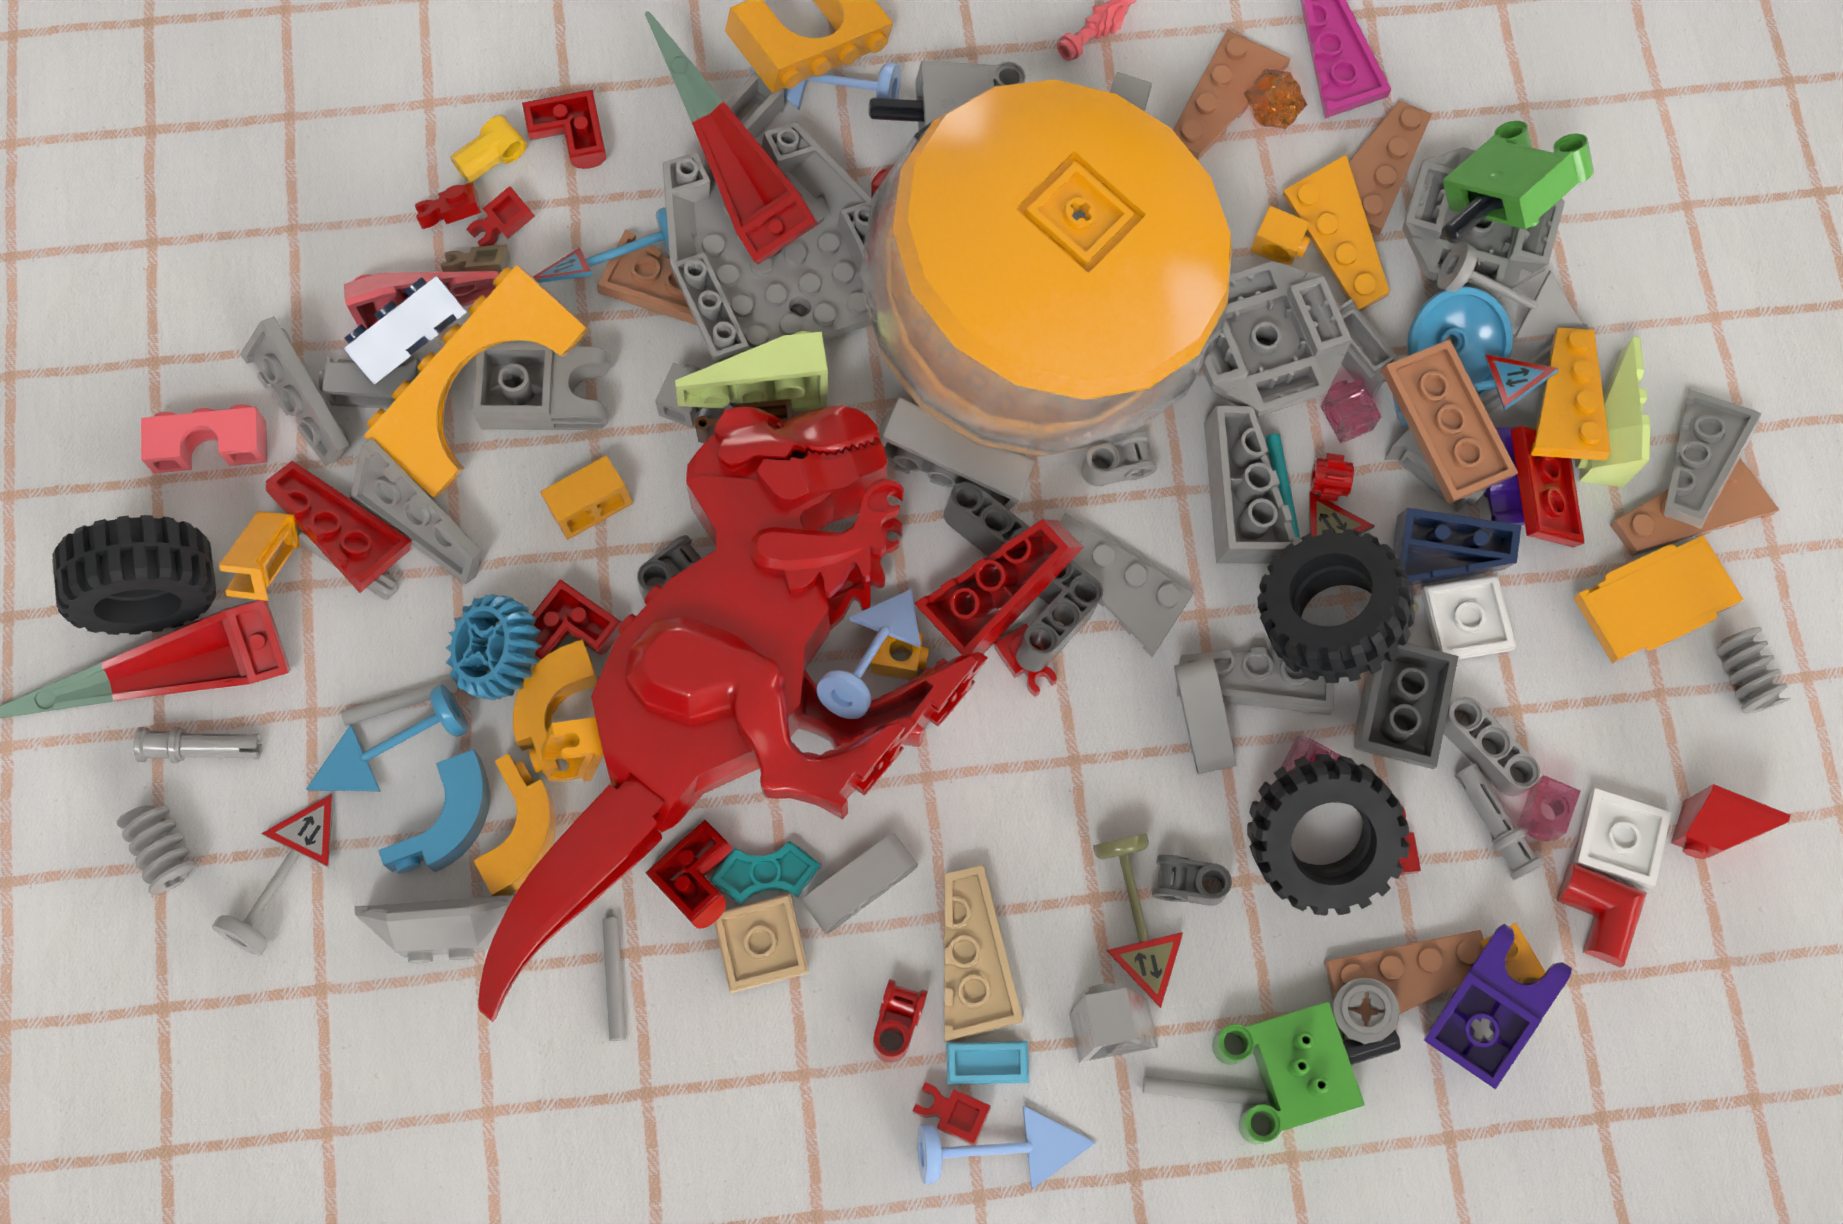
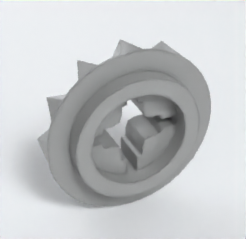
[1332,978,1400,1045]

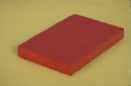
[1511,425,1585,548]

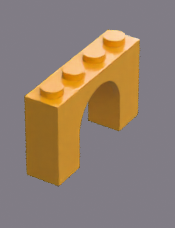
[725,0,893,93]

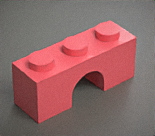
[141,404,267,474]

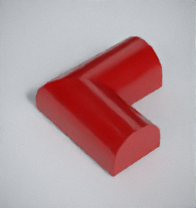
[522,89,606,169]
[532,579,622,661]
[645,820,733,929]
[1557,863,1647,968]

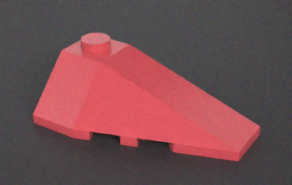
[344,271,498,329]

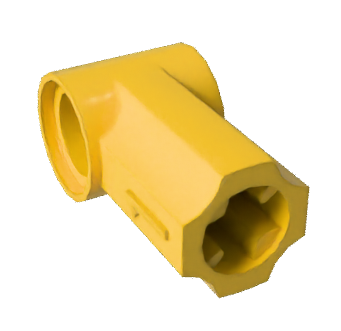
[450,115,527,183]

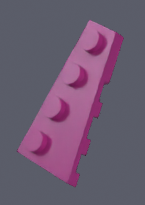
[1300,0,1391,119]

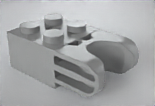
[473,343,611,430]

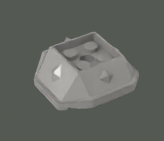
[1402,147,1565,299]
[1197,261,1352,417]

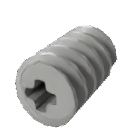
[1716,627,1791,713]
[117,805,196,895]

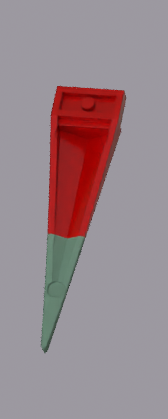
[645,11,819,265]
[0,600,291,719]

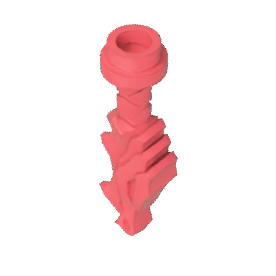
[1057,0,1136,61]

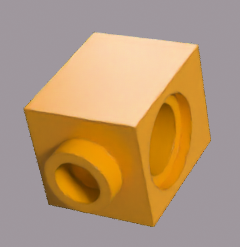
[1250,206,1311,266]
[871,631,929,680]

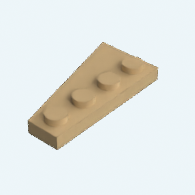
[944,865,1023,1042]

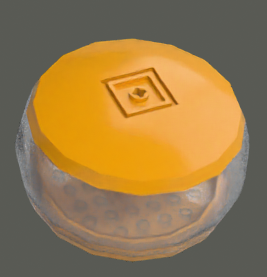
[860,79,1232,457]

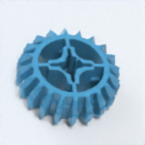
[445,594,542,700]

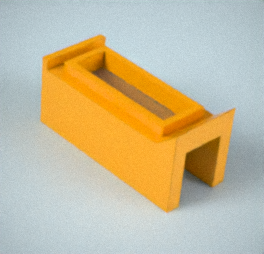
[219,511,301,601]

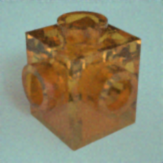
[1244,69,1307,129]

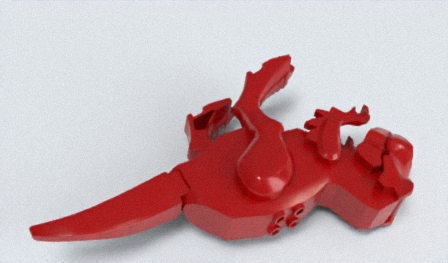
[478,405,988,1022]

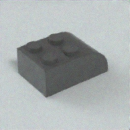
[1354,643,1459,769]

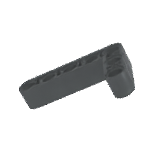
[943,482,1103,672]

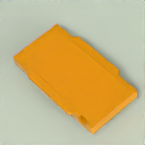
[1573,535,1744,664]

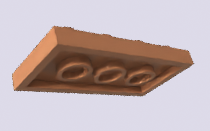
[1381,339,1518,504]

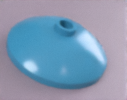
[1408,287,1513,394]

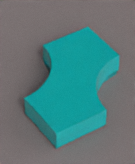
[709,841,821,906]

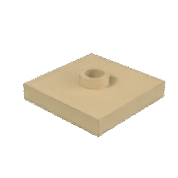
[714,894,810,994]

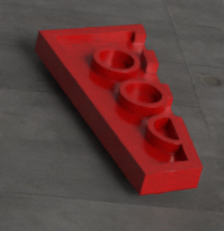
[266,461,412,593]

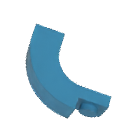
[378,749,490,874]

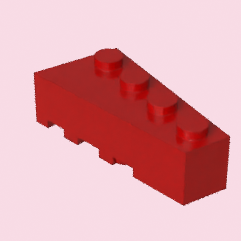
[914,519,1084,656]

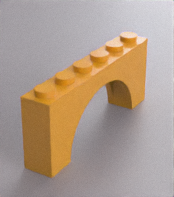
[364,265,590,498]

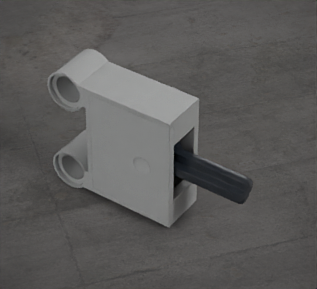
[868,61,1026,141]

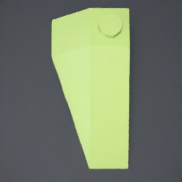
[675,331,828,412]
[1575,336,1650,487]

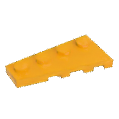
[1282,155,1390,312]
[1531,327,1611,461]

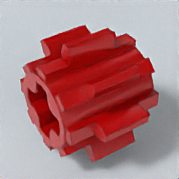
[1310,453,1354,502]

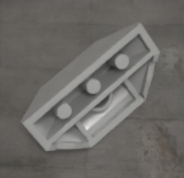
[355,895,515,963]

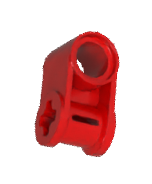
[873,979,928,1063]

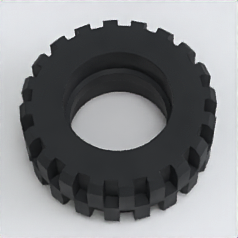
[52,515,216,635]
[1257,529,1415,683]
[1247,754,1410,916]

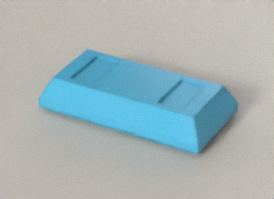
[946,1041,1029,1084]

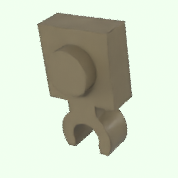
[441,244,510,275]

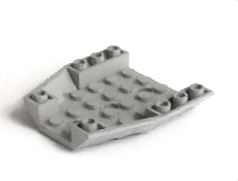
[663,122,883,361]

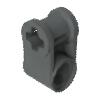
[637,535,702,599]
[1152,855,1232,906]

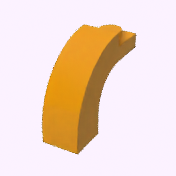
[513,639,598,781]
[473,753,556,897]

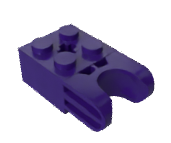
[1424,924,1572,1090]

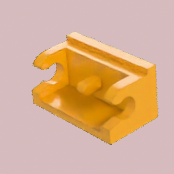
[540,455,633,540]
[541,717,603,782]

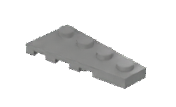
[350,438,483,584]

